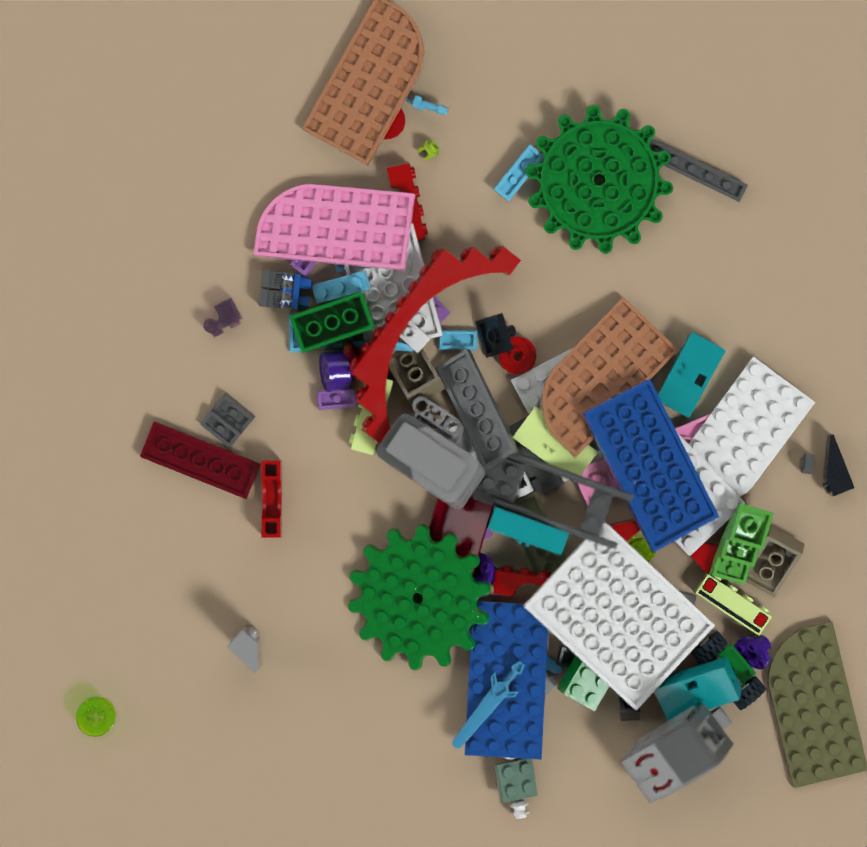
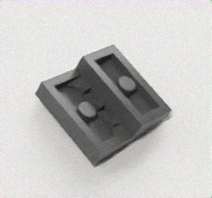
[200,393,256,448]

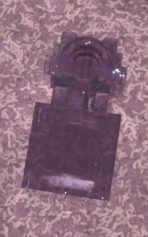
[204,298,243,338]

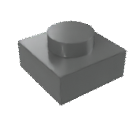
[799,454,814,474]

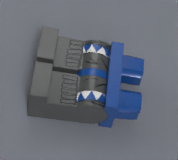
[259,270,312,310]

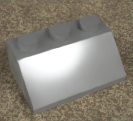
[227,625,262,673]

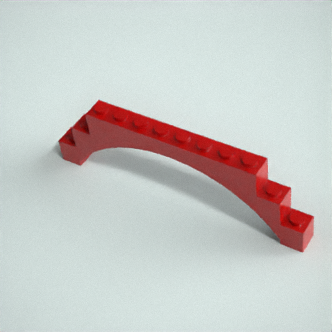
[348,246,521,444]

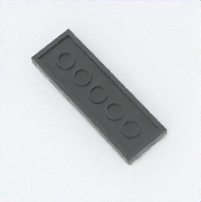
[436,349,519,469]

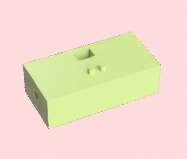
[512,406,598,483]

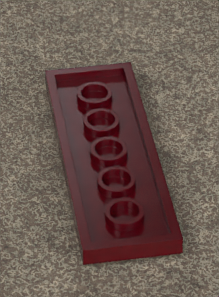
[140,421,261,499]

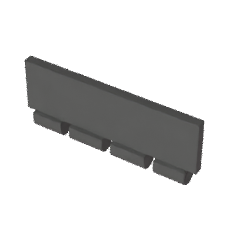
[509,418,565,494]

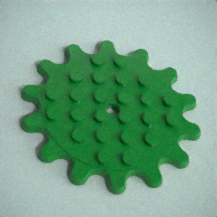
[525,105,673,254]
[348,524,491,671]

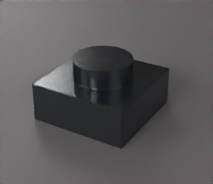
[556,645,576,667]

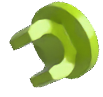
[418,140,439,161]

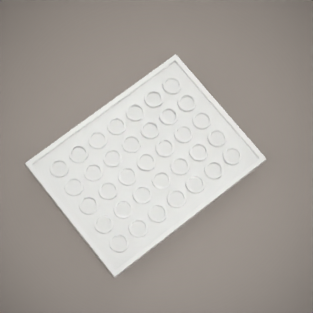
[523,522,715,710]

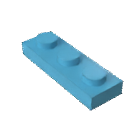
[493,144,544,201]
[311,270,371,304]

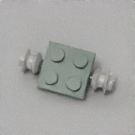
[494,757,538,819]

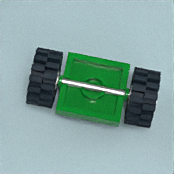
[691,631,766,710]

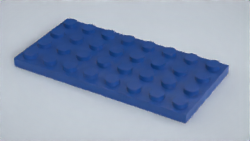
[582,379,719,552]
[464,601,548,760]

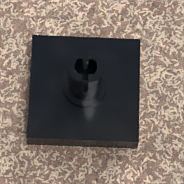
[475,313,516,358]

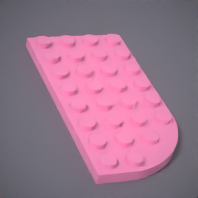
[254,184,415,271]

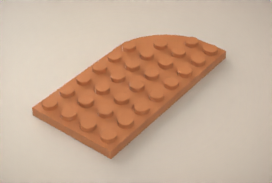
[302,0,424,166]
[541,297,678,458]

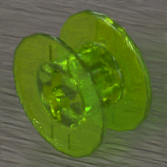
[76,696,116,737]

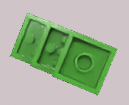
[709,503,774,585]

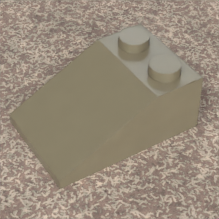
[389,348,446,408]
[746,525,805,597]

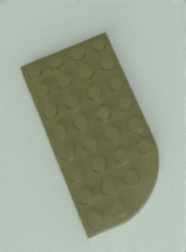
[768,621,867,788]

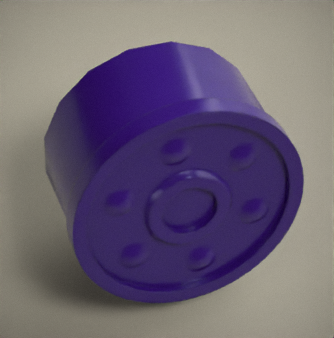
[319,350,354,392]

